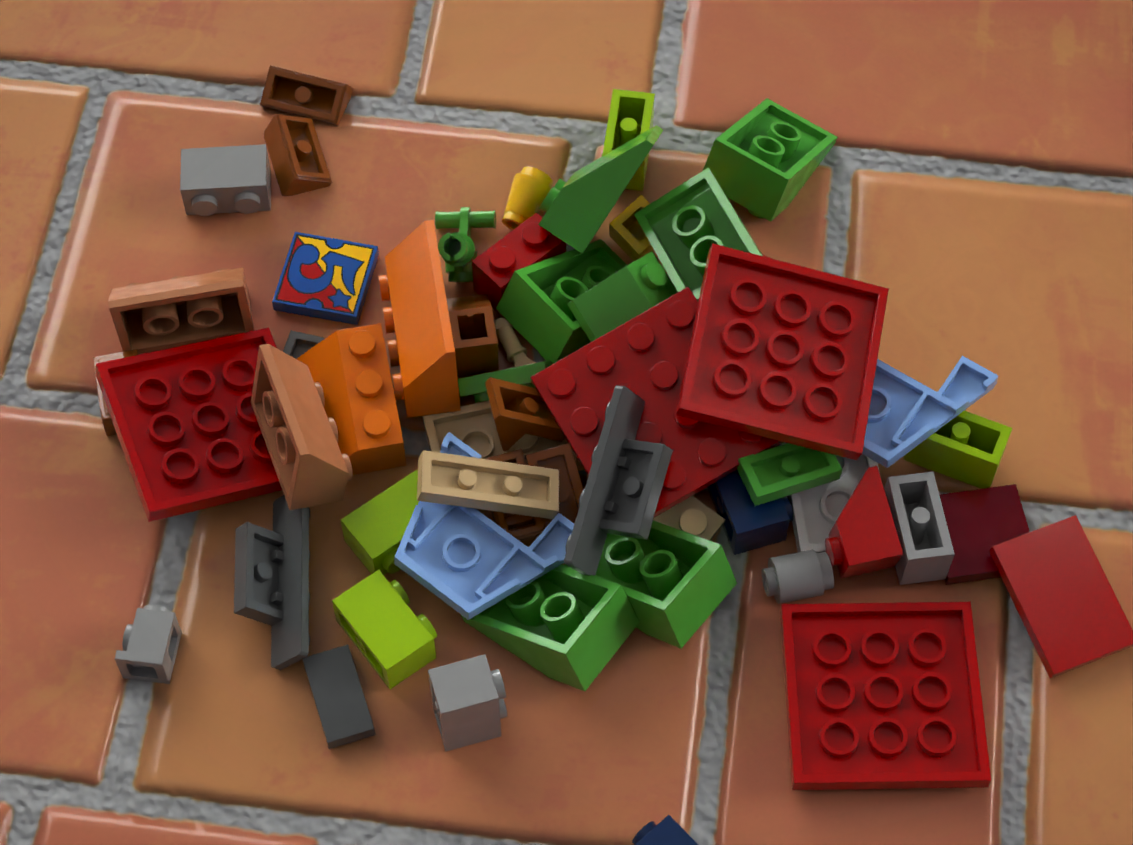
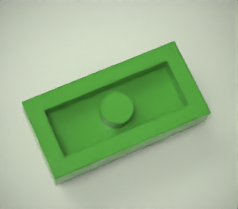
[458,360,552,403]
[737,443,842,506]

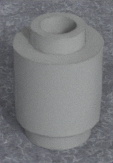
[762,549,834,604]

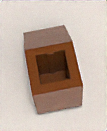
[447,294,499,377]

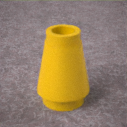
[502,166,553,230]

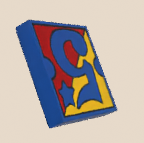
[272,232,379,325]

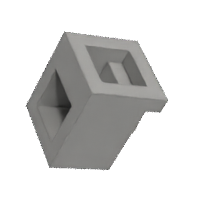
[115,605,182,684]

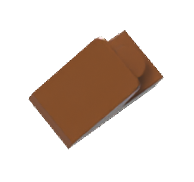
[485,377,565,451]

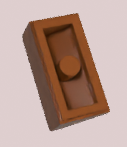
[260,65,353,125]
[264,114,332,196]

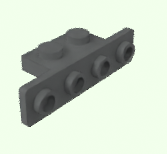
[564,385,673,576]
[234,495,310,670]

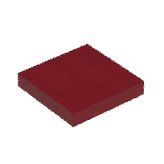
[940,484,1030,585]

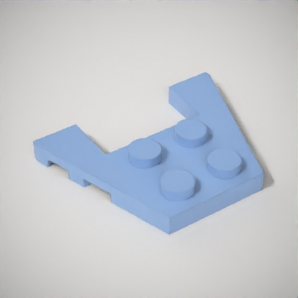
[862,356,998,468]
[394,432,574,620]

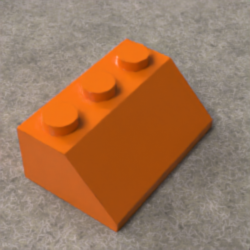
[297,323,406,475]

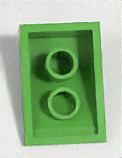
[703,98,838,222]
[538,125,663,254]
[634,167,763,301]
[496,239,627,364]
[564,520,737,648]
[461,565,640,691]

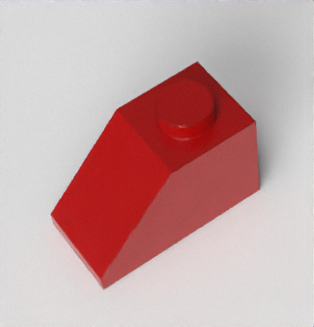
[825,466,903,579]

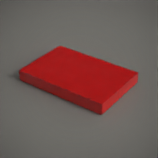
[989,515,1133,678]

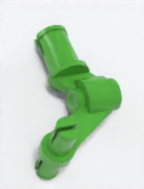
[435,207,496,282]

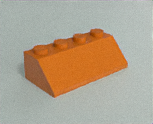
[378,220,461,418]

